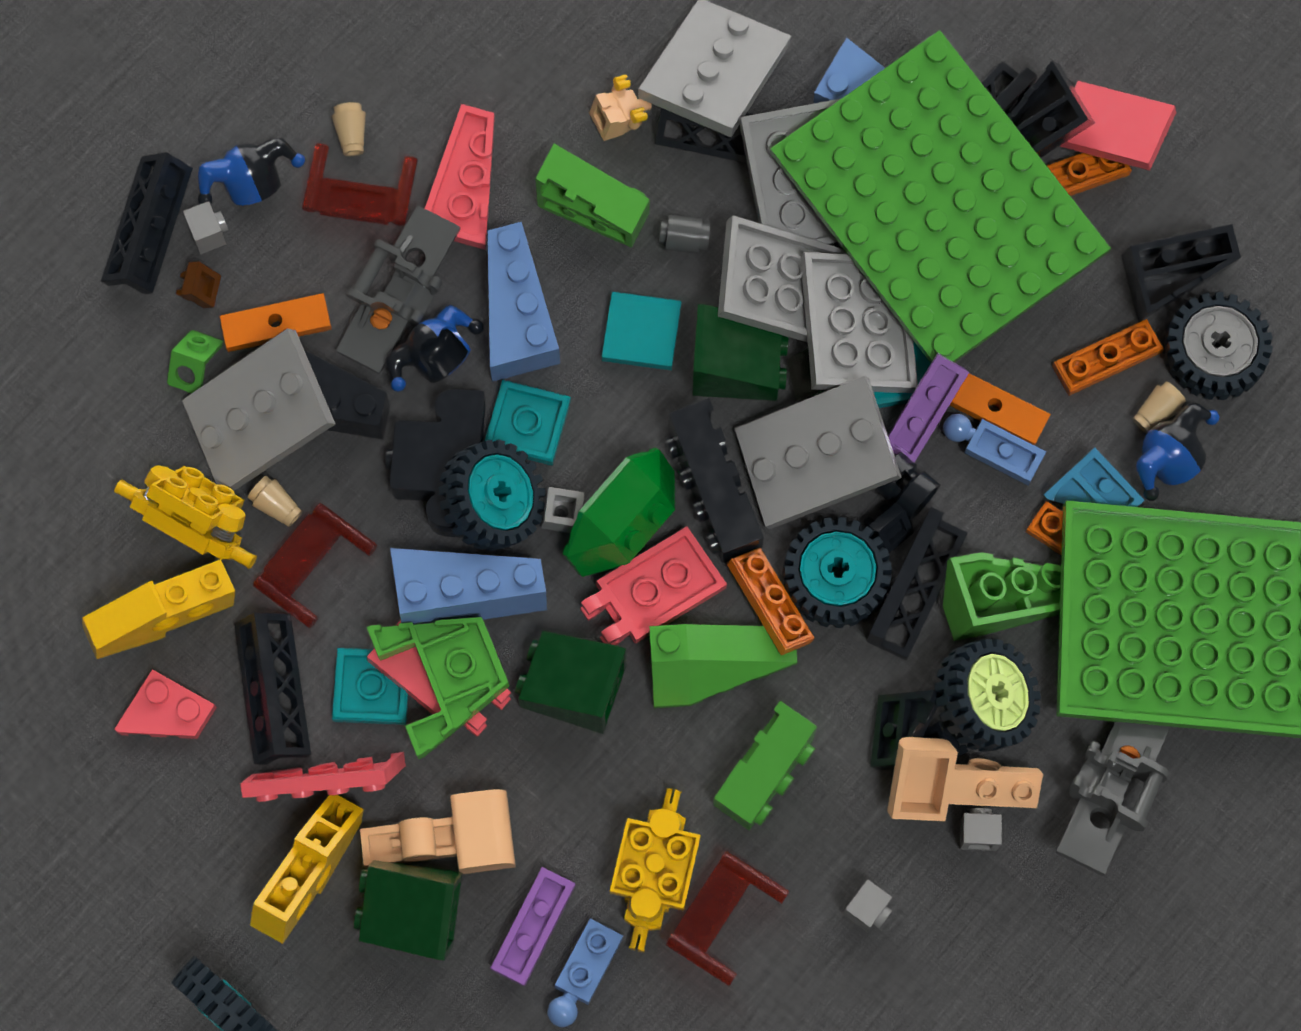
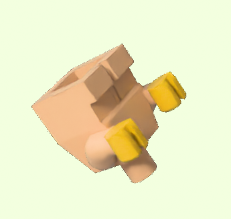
[589,74,652,141]

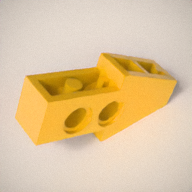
[82,559,235,659]
[250,795,364,944]

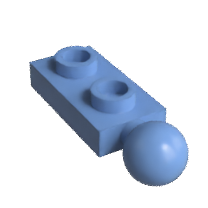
[943,414,1046,486]
[547,919,623,1027]

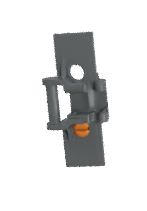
[336,205,461,374]
[1055,722,1170,877]

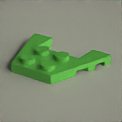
[367,617,510,759]

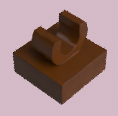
[176,261,221,309]

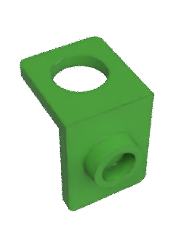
[167,330,223,393]

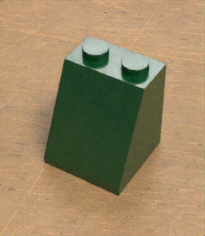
[692,304,788,401]
[515,631,627,734]
[354,860,463,961]

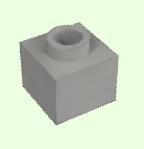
[183,201,228,255]
[541,487,585,533]
[960,808,1002,851]
[843,879,892,933]

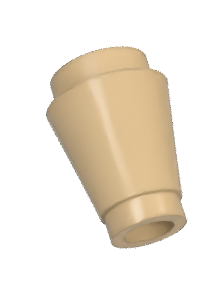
[331,102,366,156]
[1132,381,1186,434]
[248,476,303,527]

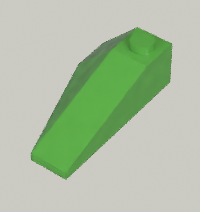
[943,552,1061,641]
[649,624,797,708]

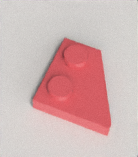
[114,669,217,739]

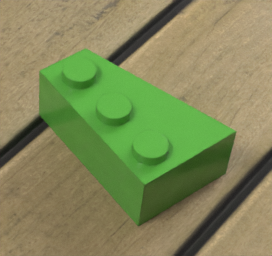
[535,143,650,248]
[713,701,817,831]

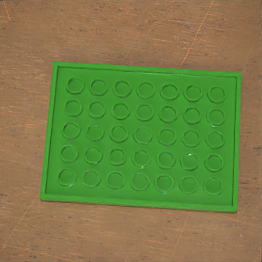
[770,30,1111,363]
[1057,500,1301,738]

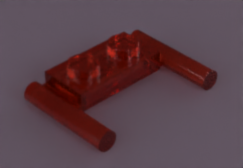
[302,143,418,226]
[253,503,378,629]
[666,851,790,987]

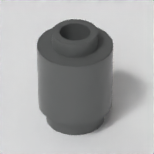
[659,215,710,253]

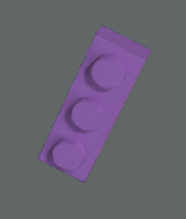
[888,353,969,462]
[490,867,576,987]

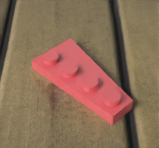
[425,104,495,250]
[240,752,406,802]

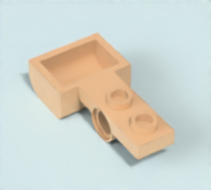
[887,737,1043,821]
[360,789,516,874]

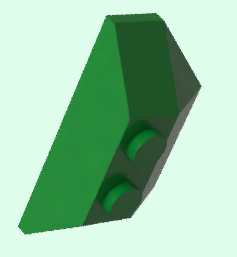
[562,448,675,577]

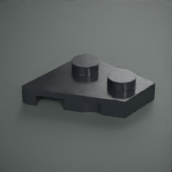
[870,690,942,770]

